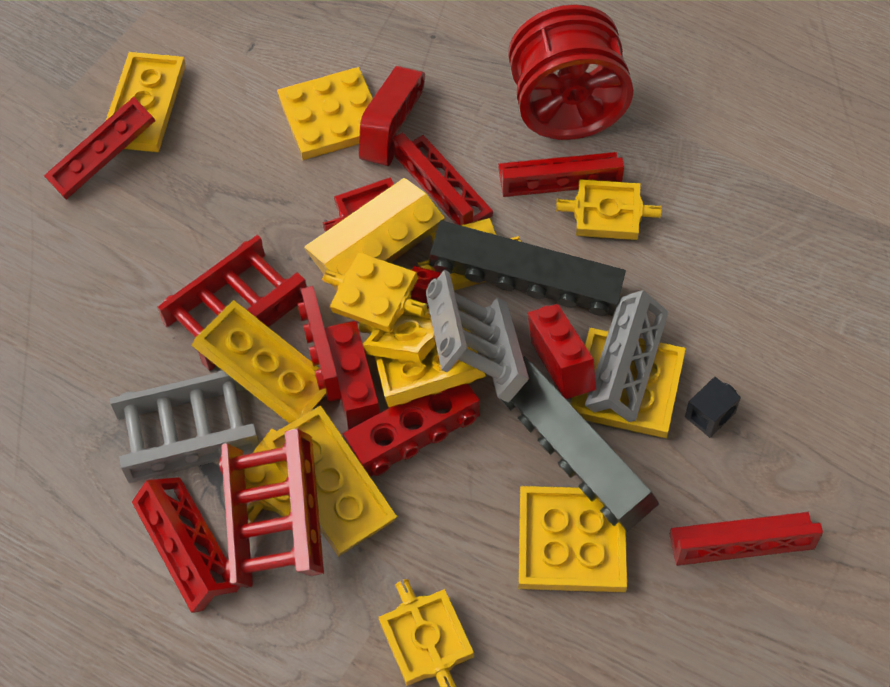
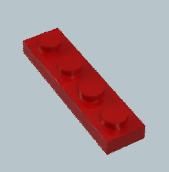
[44,97,156,200]
[297,286,342,402]

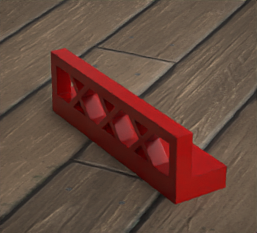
[393,132,493,226]
[498,152,624,197]
[132,477,241,613]
[669,512,823,566]

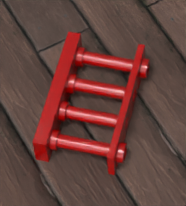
[157,234,307,371]
[219,429,324,588]

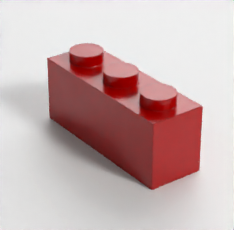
[527,304,596,399]
[324,321,380,430]

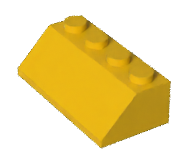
[304,178,445,292]

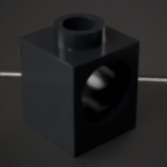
[685,377,741,438]

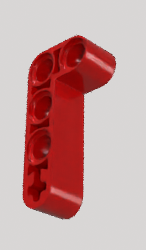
[359,66,425,166]

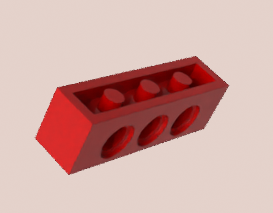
[342,384,480,477]

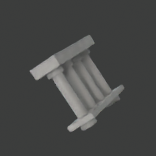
[426,270,529,403]
[110,370,259,483]

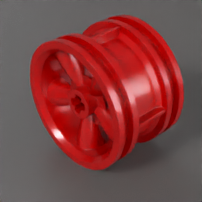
[508,5,634,140]

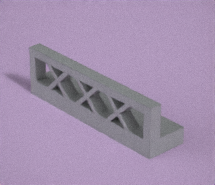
[585,290,669,422]

